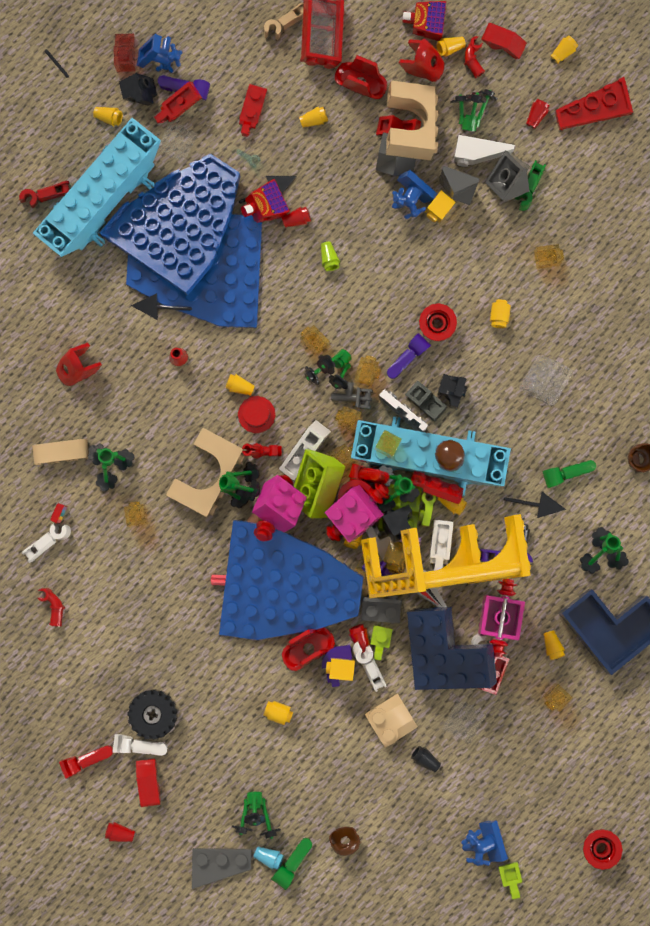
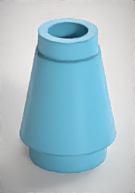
[254,846,284,870]

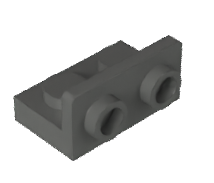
[361,593,402,623]

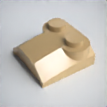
[365,693,418,748]

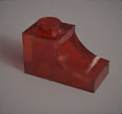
[113,33,136,72]

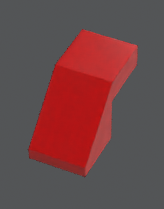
[481,23,527,59]
[376,115,421,136]
[136,758,161,807]

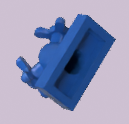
[136,34,183,73]
[392,170,438,219]
[461,820,508,866]

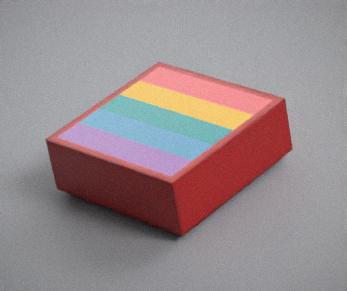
[50,503,68,524]

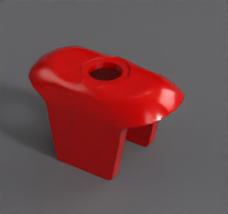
[399,38,445,82]
[335,55,387,99]
[56,343,102,386]
[282,627,335,671]

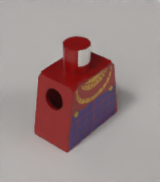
[402,1,446,41]
[241,179,290,223]

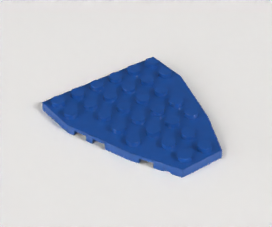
[99,154,241,296]
[126,215,262,328]
[219,520,364,640]

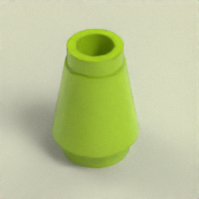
[321,241,340,271]

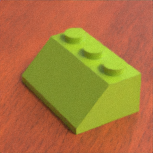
[293,449,346,519]

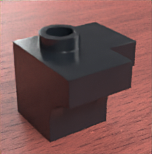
[119,73,157,106]
[437,374,468,410]
[382,504,412,543]

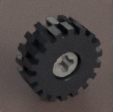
[127,689,178,740]

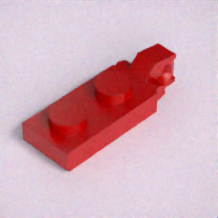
[154,81,202,123]
[239,84,267,137]
[411,471,464,504]

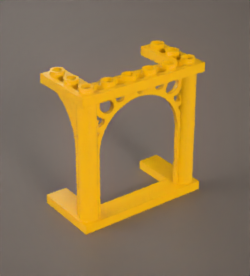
[361,514,531,598]

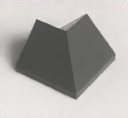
[376,132,416,176]
[485,150,530,202]
[439,166,479,205]

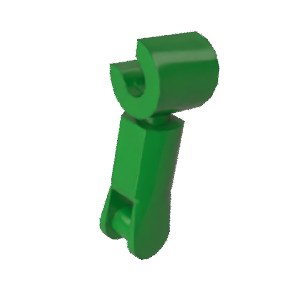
[515,160,546,211]
[542,460,596,488]
[271,838,312,890]

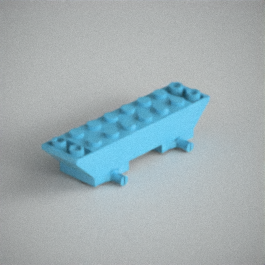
[33,118,161,257]
[351,417,511,496]

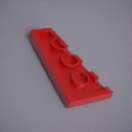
[555,77,633,130]

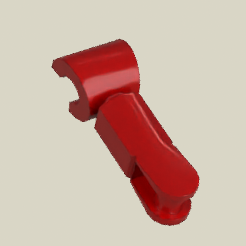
[19,181,70,209]
[349,464,390,484]
[59,745,113,779]

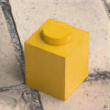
[425,191,456,223]
[326,658,355,681]

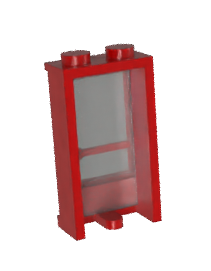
[300,0,344,69]

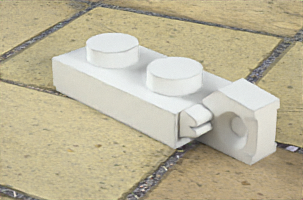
[430,520,453,571]

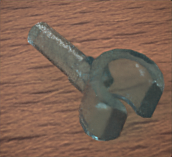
[236,149,261,168]

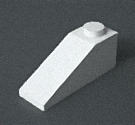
[453,135,515,167]
[279,420,331,480]

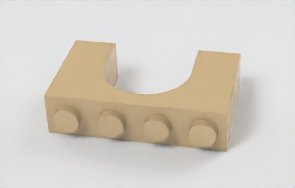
[386,80,438,161]
[166,428,245,518]

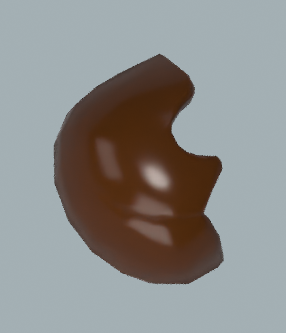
[435,440,465,472]
[627,443,650,473]
[329,827,361,856]

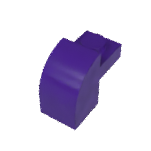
[322,644,352,687]

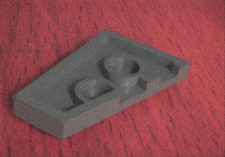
[192,848,252,889]

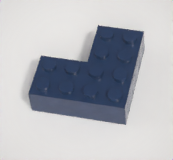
[559,589,650,675]
[407,607,497,690]

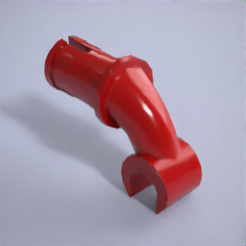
[464,36,485,79]
[242,443,282,459]
[38,588,65,626]

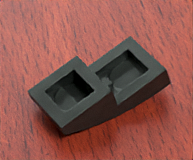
[405,381,448,422]

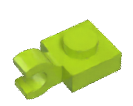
[418,492,436,527]
[370,625,393,661]
[498,862,522,899]

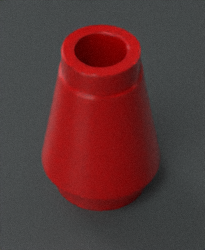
[526,99,550,129]
[282,207,311,228]
[169,348,188,366]
[349,624,370,653]
[105,822,135,842]

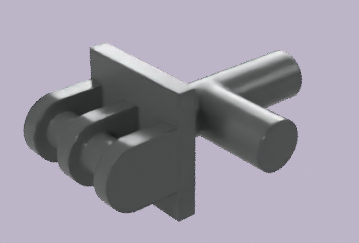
[331,382,373,409]

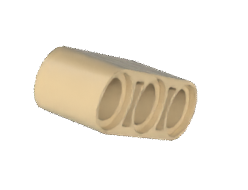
[32,439,89,465]

